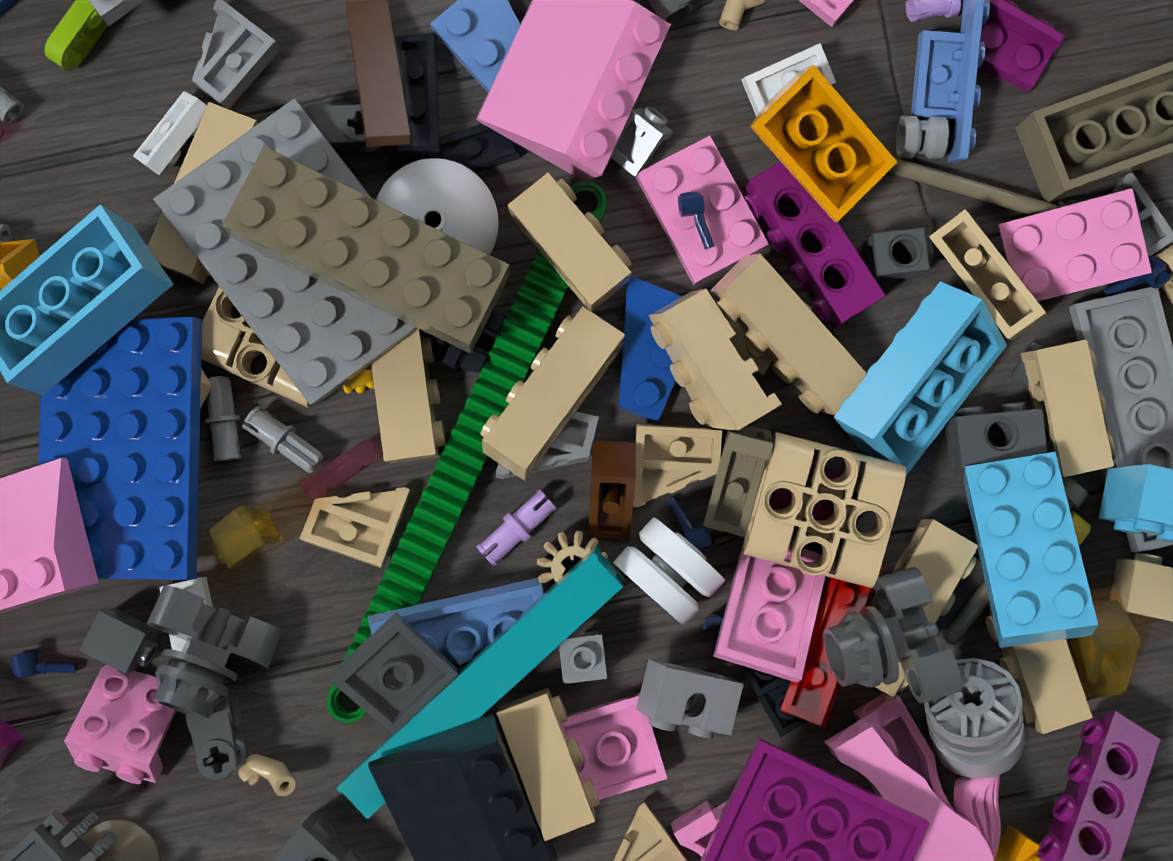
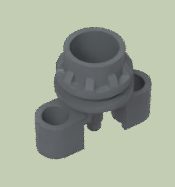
[823,567,962,703]
[147,585,283,720]

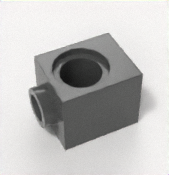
[864,228,933,282]
[79,608,160,674]

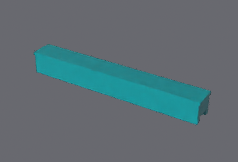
[336,546,625,819]

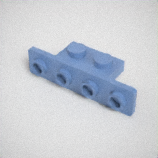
[911,0,990,163]

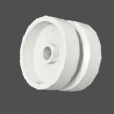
[613,517,725,627]

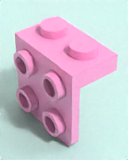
[64,665,177,784]

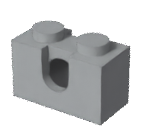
[636,659,743,739]

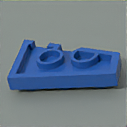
[619,276,682,423]

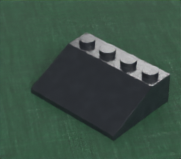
[368,713,558,861]

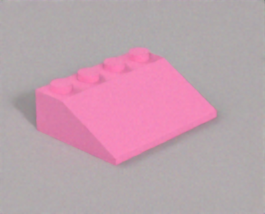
[476,0,671,181]
[0,458,99,614]

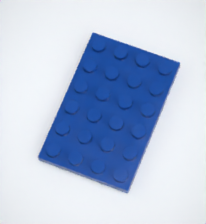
[38,317,202,580]

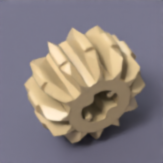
[537,531,608,588]

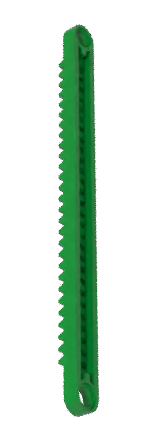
[326,181,607,723]

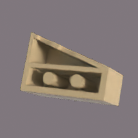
[648,289,782,431]

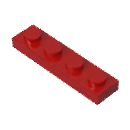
[780,564,884,729]

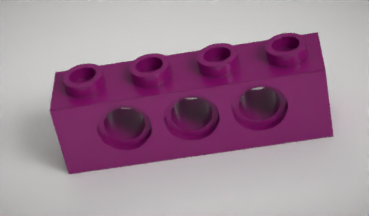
[744,161,885,329]
[1038,711,1161,861]

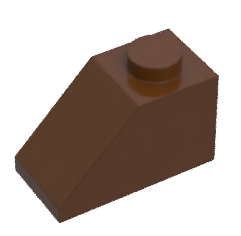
[588,441,636,539]

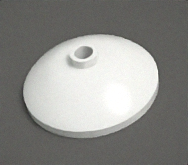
[376,158,499,255]

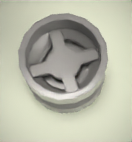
[896,116,949,159]

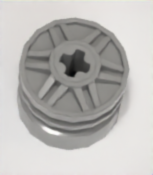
[924,658,1025,779]

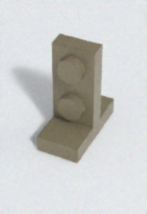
[703,425,773,537]

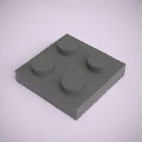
[330,612,458,735]

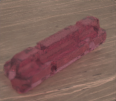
[300,439,380,500]

